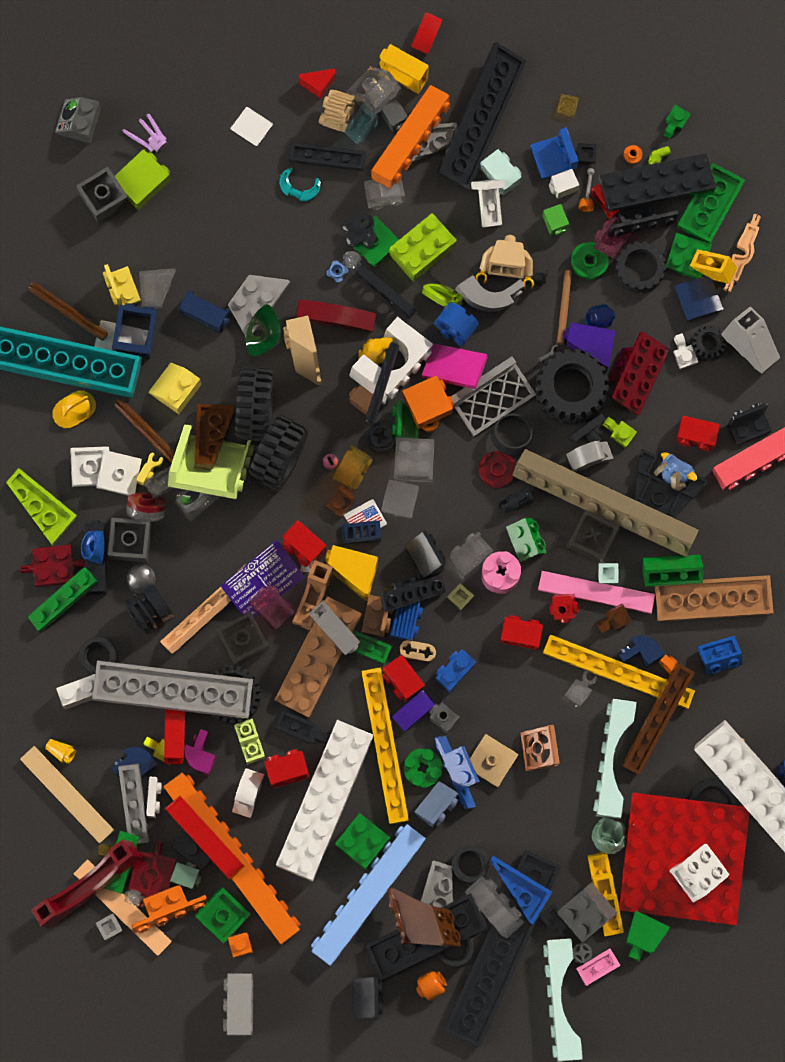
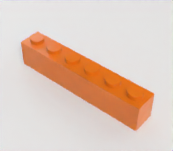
[371,85,451,189]

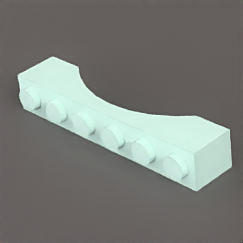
[593,699,636,820]
[543,939,582,1062]

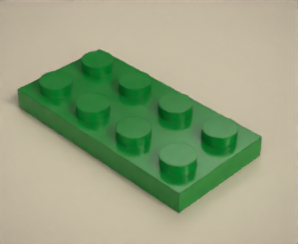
[677,163,745,243]

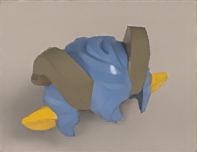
[654,453,697,491]

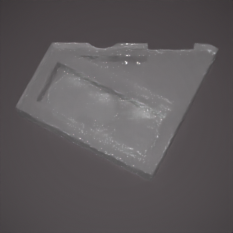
[139,268,176,309]

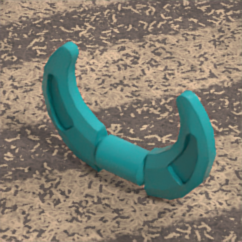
[279,168,320,201]

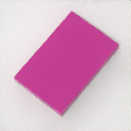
[422,344,488,389]

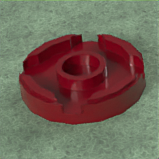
[479,451,516,489]

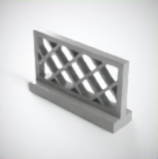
[451,356,536,437]

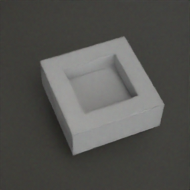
[96,913,123,941]

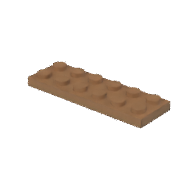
[655,575,774,622]
[275,596,362,718]

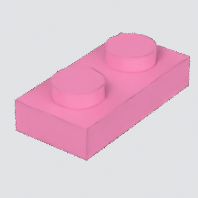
[576,949,620,986]

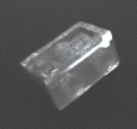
[449,532,493,577]

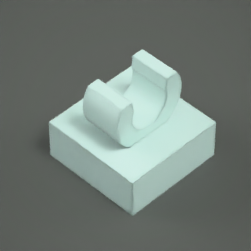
[598,563,618,583]

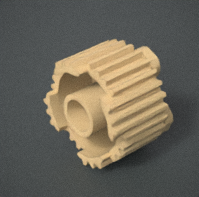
[319,89,355,132]

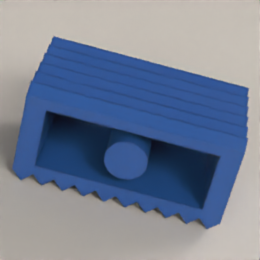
[390,602,423,641]

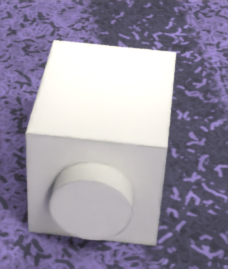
[549,169,579,199]

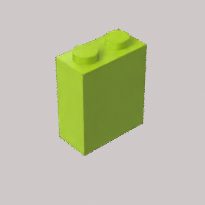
[115,149,171,210]

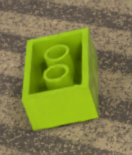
[389,213,457,282]

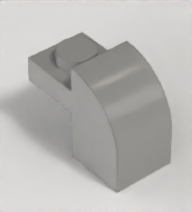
[566,440,614,471]

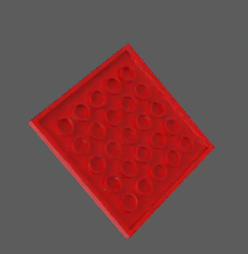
[619,792,749,925]

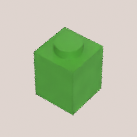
[543,204,569,236]

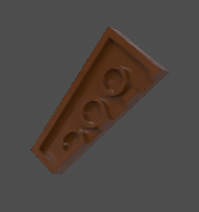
[194,404,235,469]

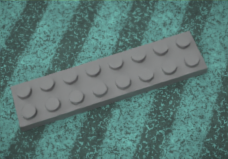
[92,661,253,719]

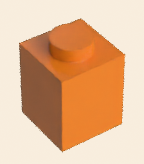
[228,932,253,958]

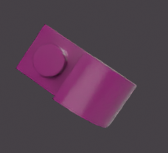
[185,729,216,776]

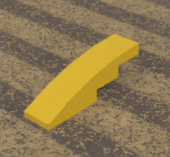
[587,852,624,936]

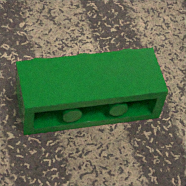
[643,555,703,587]

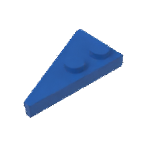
[490,856,552,925]

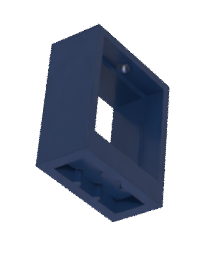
[112,303,158,359]

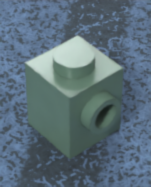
[170,862,202,890]

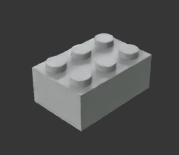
[223,974,253,1036]

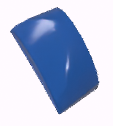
[81,531,104,564]

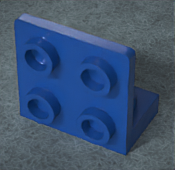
[530,127,579,179]

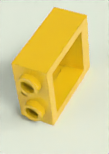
[379,44,429,94]

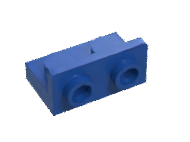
[698,636,742,675]

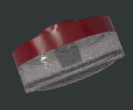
[126,493,166,522]

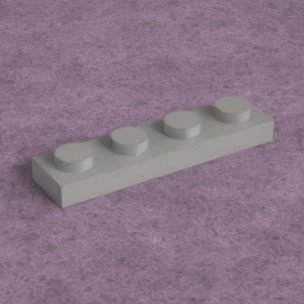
[118,764,149,843]

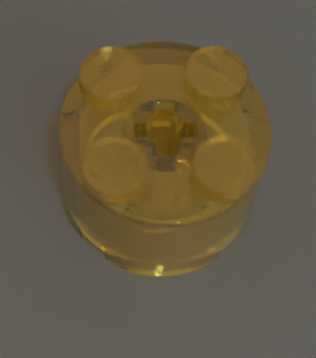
[332,445,373,489]

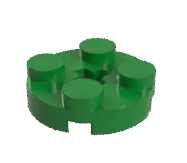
[571,242,608,281]
[403,748,443,788]

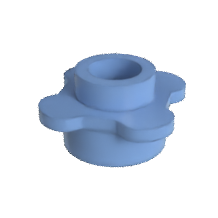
[326,261,348,283]

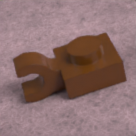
[596,603,632,633]

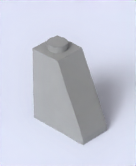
[309,601,360,655]

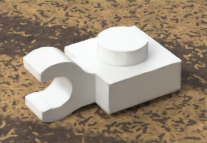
[673,334,698,370]

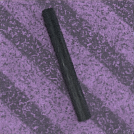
[364,342,399,426]

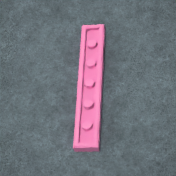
[538,571,655,614]

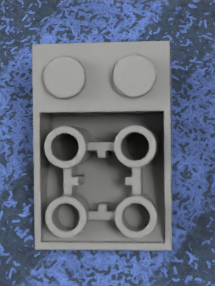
[721,306,780,374]

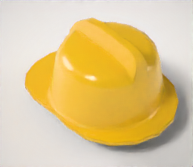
[53,391,96,428]

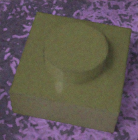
[447,583,474,611]

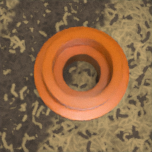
[624,145,642,164]

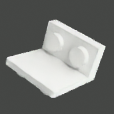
[669,844,729,902]

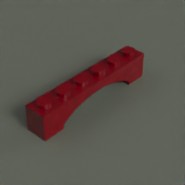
[32,839,142,928]

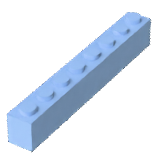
[311,824,426,966]

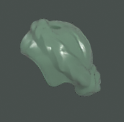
[592,817,627,854]

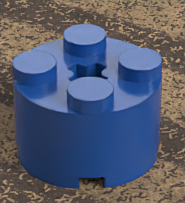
[433,302,479,346]

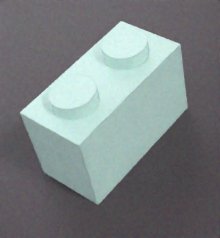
[480,149,522,196]

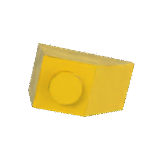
[690,249,737,284]

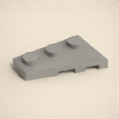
[411,122,457,163]
[421,861,453,908]

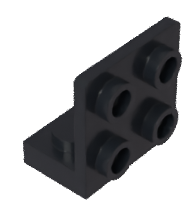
[727,402,772,446]

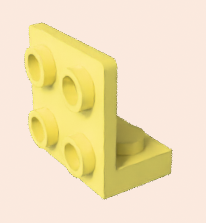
[102,264,141,306]

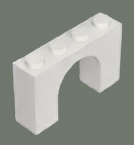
[349,317,433,403]

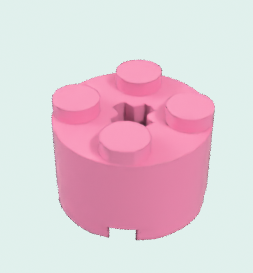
[481,551,521,594]

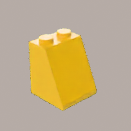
[325,545,378,601]

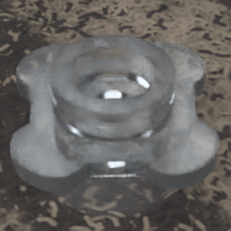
[342,251,361,268]
[124,889,145,906]

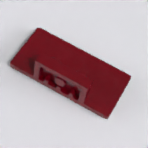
[608,331,669,415]

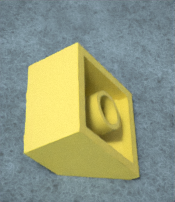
[148,363,201,414]

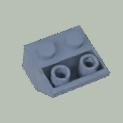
[414,781,458,828]

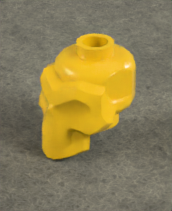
[359,337,393,366]

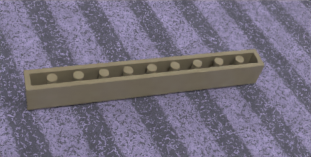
[512,449,699,557]

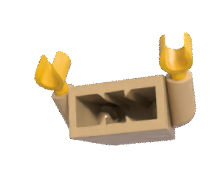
[476,235,534,289]

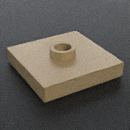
[470,734,519,788]

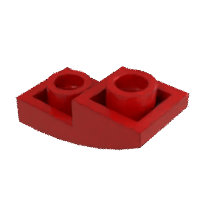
[411,12,443,54]

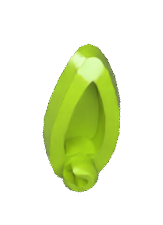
[422,284,463,307]

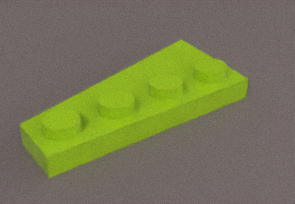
[6,468,77,546]

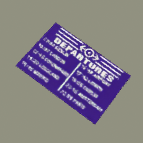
[220,540,305,623]

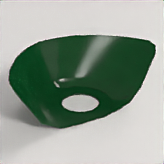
[245,304,281,356]

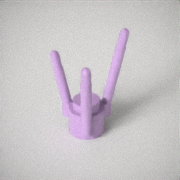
[122,114,168,153]

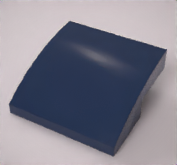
[674,276,724,322]

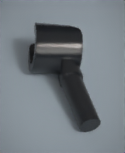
[535,270,550,284]

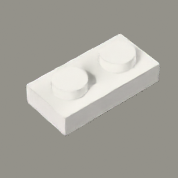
[146,777,162,818]

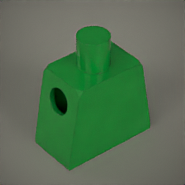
[625,911,670,961]

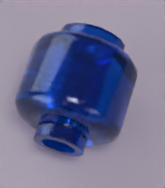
[585,304,615,329]

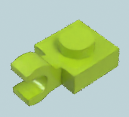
[603,417,637,448]

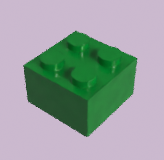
[335,813,390,870]

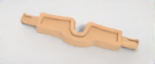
[724,214,761,292]

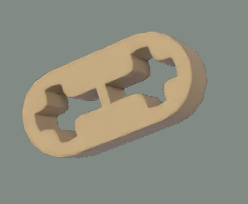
[400,640,436,662]

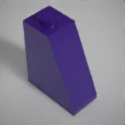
[564,322,615,372]

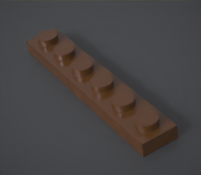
[621,662,695,775]

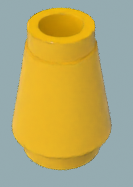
[45,739,76,764]

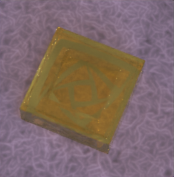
[556,94,579,117]

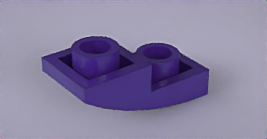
[392,690,435,731]

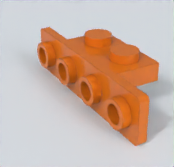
[132,885,207,933]

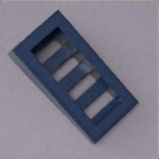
[342,520,381,544]

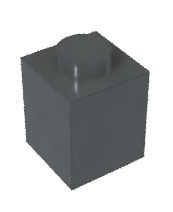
[381,99,408,133]

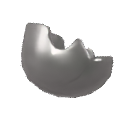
[126,564,156,594]

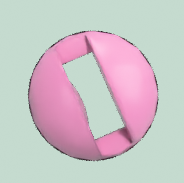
[323,454,338,470]

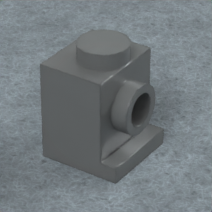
[429,703,460,734]

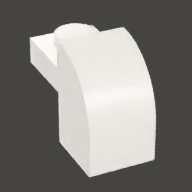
[232,769,264,818]

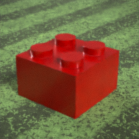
[282,520,327,568]
[264,749,309,789]

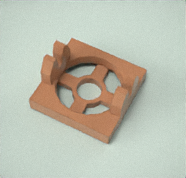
[520,725,560,771]

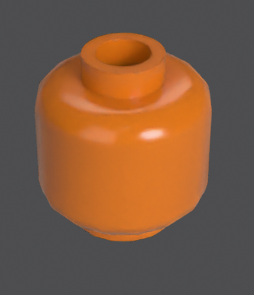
[416,971,447,1001]

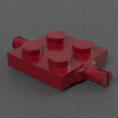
[20,544,86,587]
[129,841,176,908]

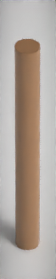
[557,270,572,344]

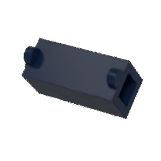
[179,290,231,333]

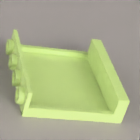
[168,424,254,499]

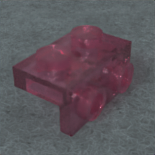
[594,216,631,258]
[248,585,295,630]

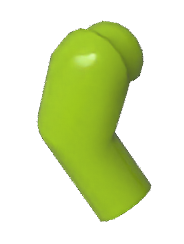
[648,146,671,165]

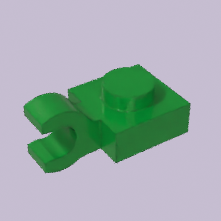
[664,105,691,139]

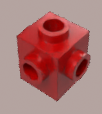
[550,593,579,623]

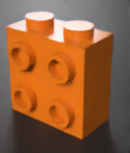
[402,375,455,429]

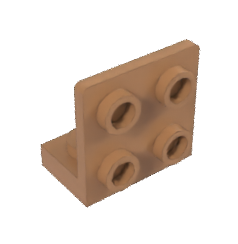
[361,595,394,638]

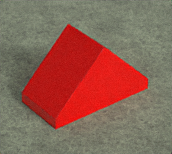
[299,69,336,98]

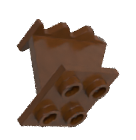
[387,887,461,948]

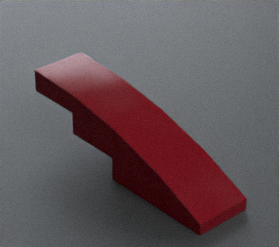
[296,299,376,333]

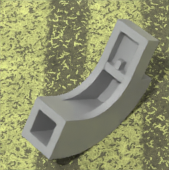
[455,275,525,312]

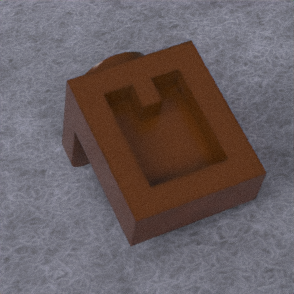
[326,486,355,518]

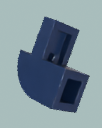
[618,636,665,667]
[112,747,159,778]

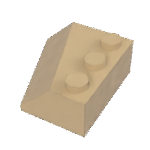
[283,316,322,385]

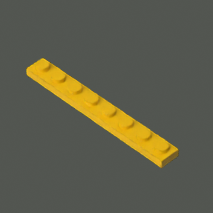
[543,635,695,710]
[362,668,409,825]

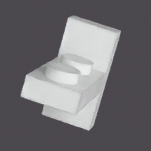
[471,180,505,227]

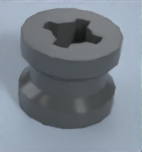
[572,943,592,964]

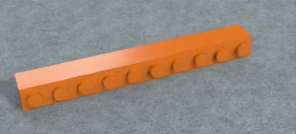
[163,772,301,946]

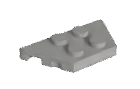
[228,275,290,338]

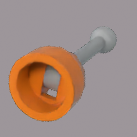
[578,168,594,212]

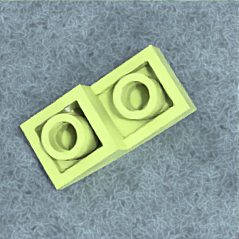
[234,719,266,765]

